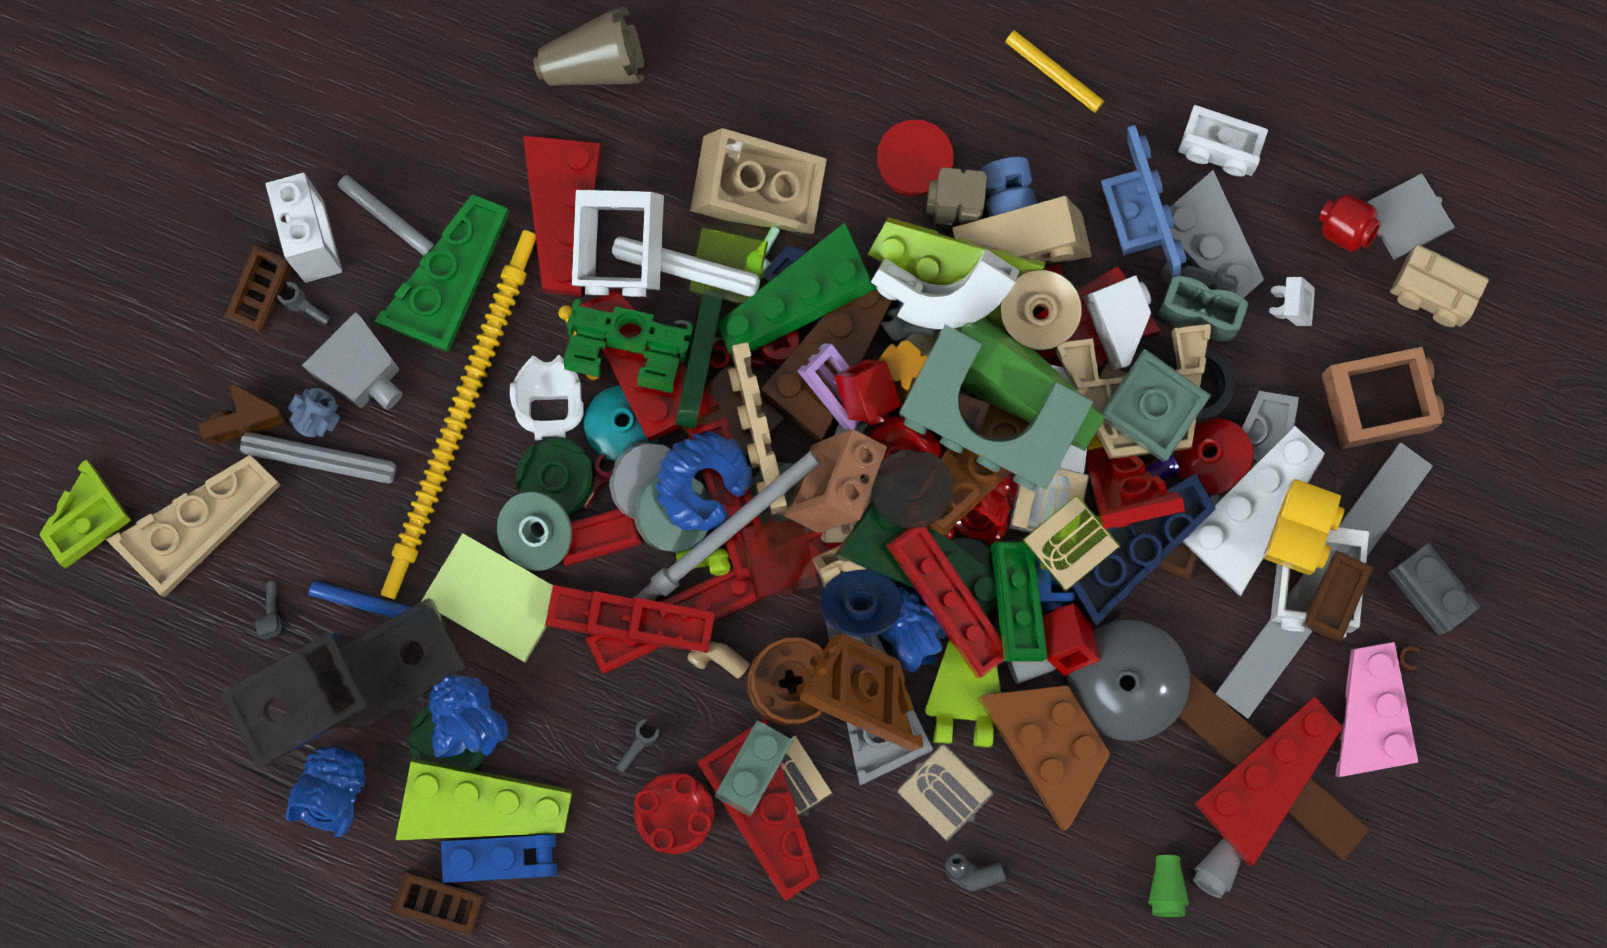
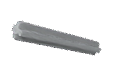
[240,432,396,484]

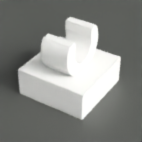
[1269,277,1315,326]

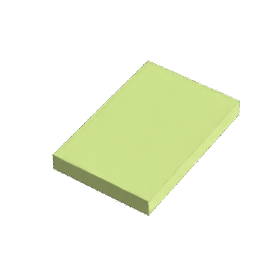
[421,533,553,663]

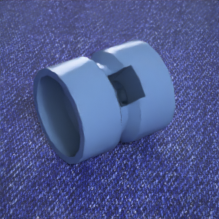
[979,157,1038,217]

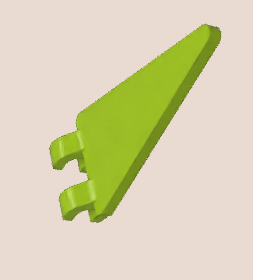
[925,639,1001,748]

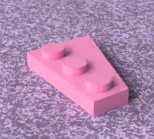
[1335,642,1418,777]

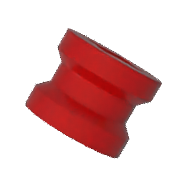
[761,330,799,367]

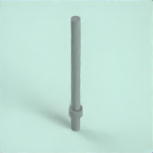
[632,451,821,601]

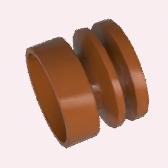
[747,638,824,725]

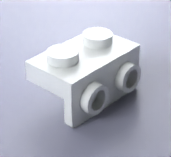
[1178,105,1268,176]

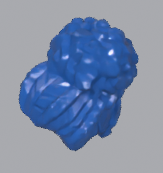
[878,583,947,672]
[429,674,508,758]
[286,745,366,837]

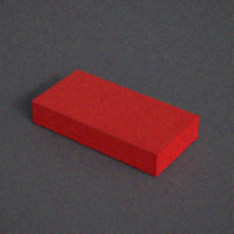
[563,509,642,567]

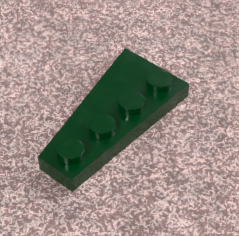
[834,489,997,618]

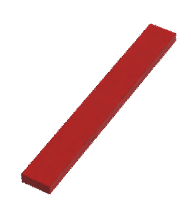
[585,504,868,675]

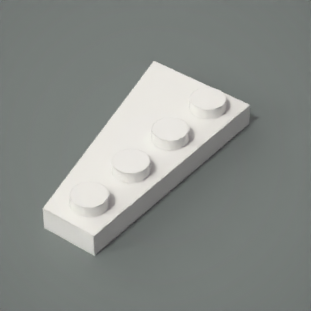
[1183,426,1325,597]

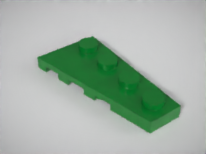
[374,195,510,353]
[717,223,876,358]

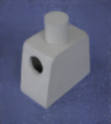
[302,312,403,410]

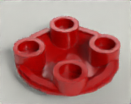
[634,772,715,855]

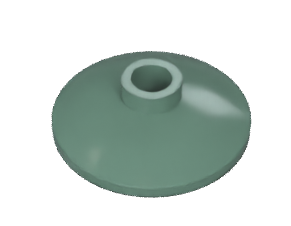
[497,491,572,571]

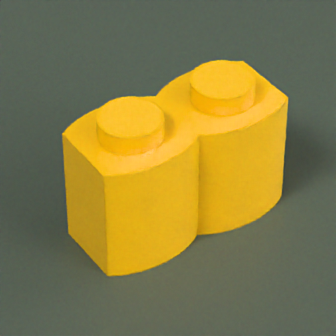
[1263,478,1344,576]

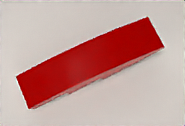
[544,585,715,653]

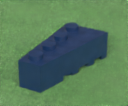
[1053,474,1216,626]

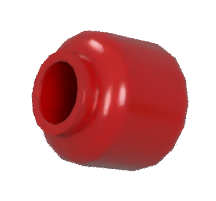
[1319,194,1381,252]

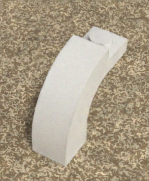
[871,249,1020,329]

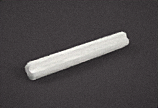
[612,236,760,297]

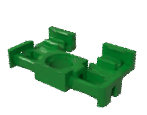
[563,299,693,393]

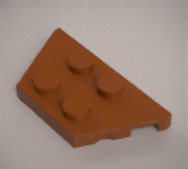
[800,633,923,751]
[978,685,1110,831]

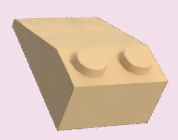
[690,128,827,234]

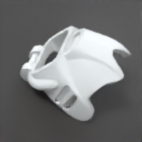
[510,355,583,440]

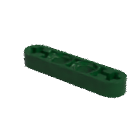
[675,290,723,429]

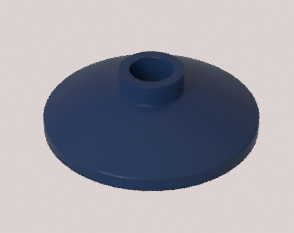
[820,570,902,637]

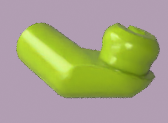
[676,547,731,576]

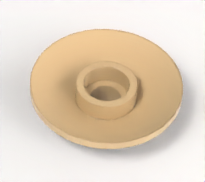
[1001,270,1081,350]

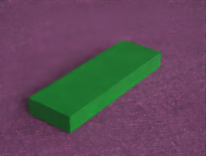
[991,541,1047,662]

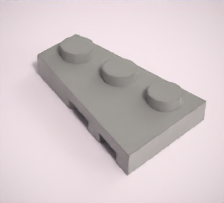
[1170,170,1264,298]

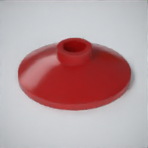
[1174,418,1254,495]

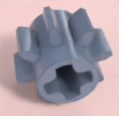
[288,388,340,437]

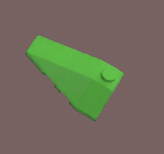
[960,317,1104,451]

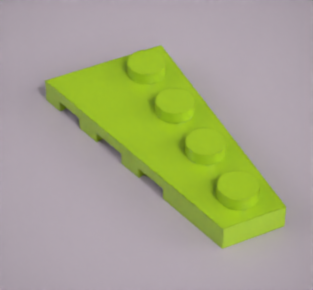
[868,217,1046,327]
[396,758,573,840]

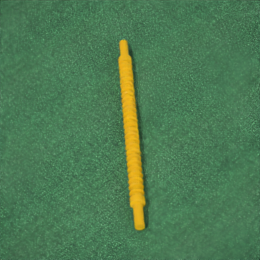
[380,230,536,600]

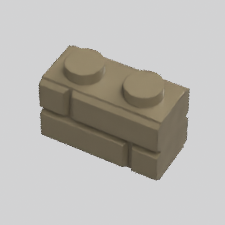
[926,167,987,230]

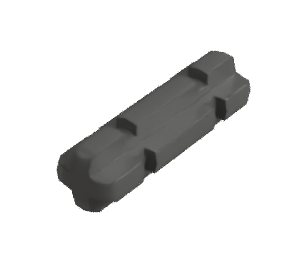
[1161,262,1239,293]

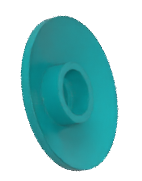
[584,385,660,462]

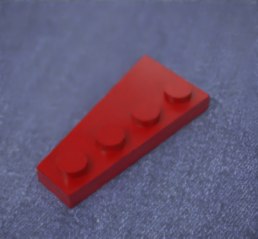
[523,136,601,297]
[581,288,720,443]
[1194,697,1343,866]
[697,718,820,902]

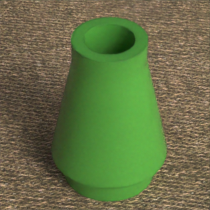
[1148,855,1189,917]

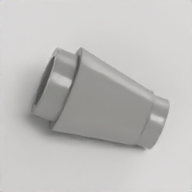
[1193,837,1242,898]

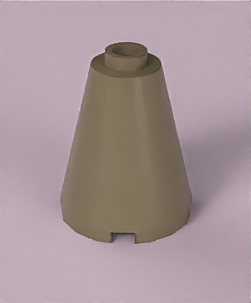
[533,6,645,86]

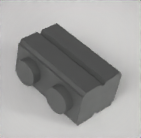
[1388,543,1481,636]

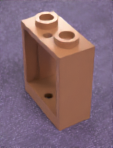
[1321,347,1444,450]
[784,429,887,533]

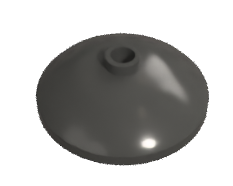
[1068,619,1190,741]

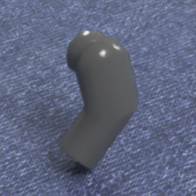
[945,853,1006,892]

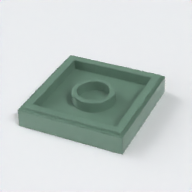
[1100,349,1211,462]

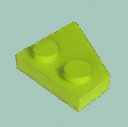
[39,460,131,569]

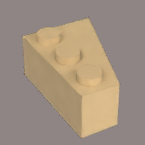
[952,196,1092,266]

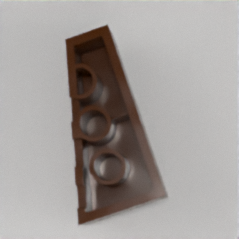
[761,276,893,443]

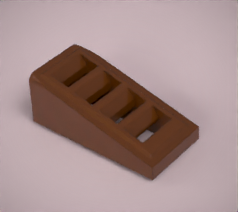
[225,244,293,332]
[390,872,484,936]

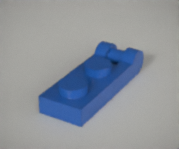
[441,835,558,883]

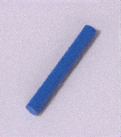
[309,580,429,626]

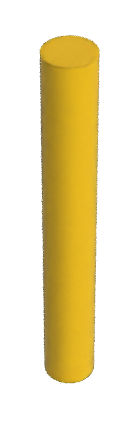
[1005,30,1104,113]

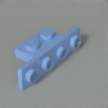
[1101,125,1186,278]

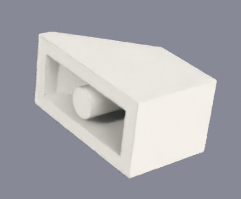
[1083,276,1151,370]

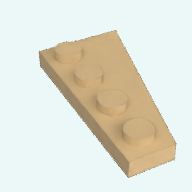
[728,342,787,515]

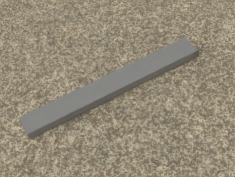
[1215,442,1433,720]

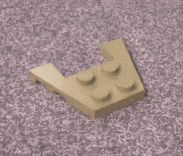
[1055,324,1211,459]

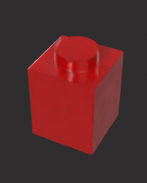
[833,360,902,425]
[1042,603,1100,676]

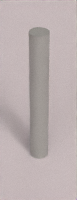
[338,175,435,256]

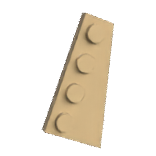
[106,455,281,597]

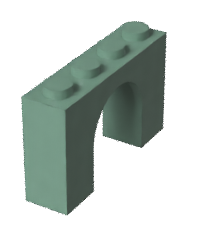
[899,324,1093,492]

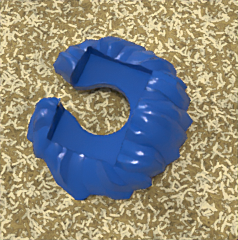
[655,431,754,531]

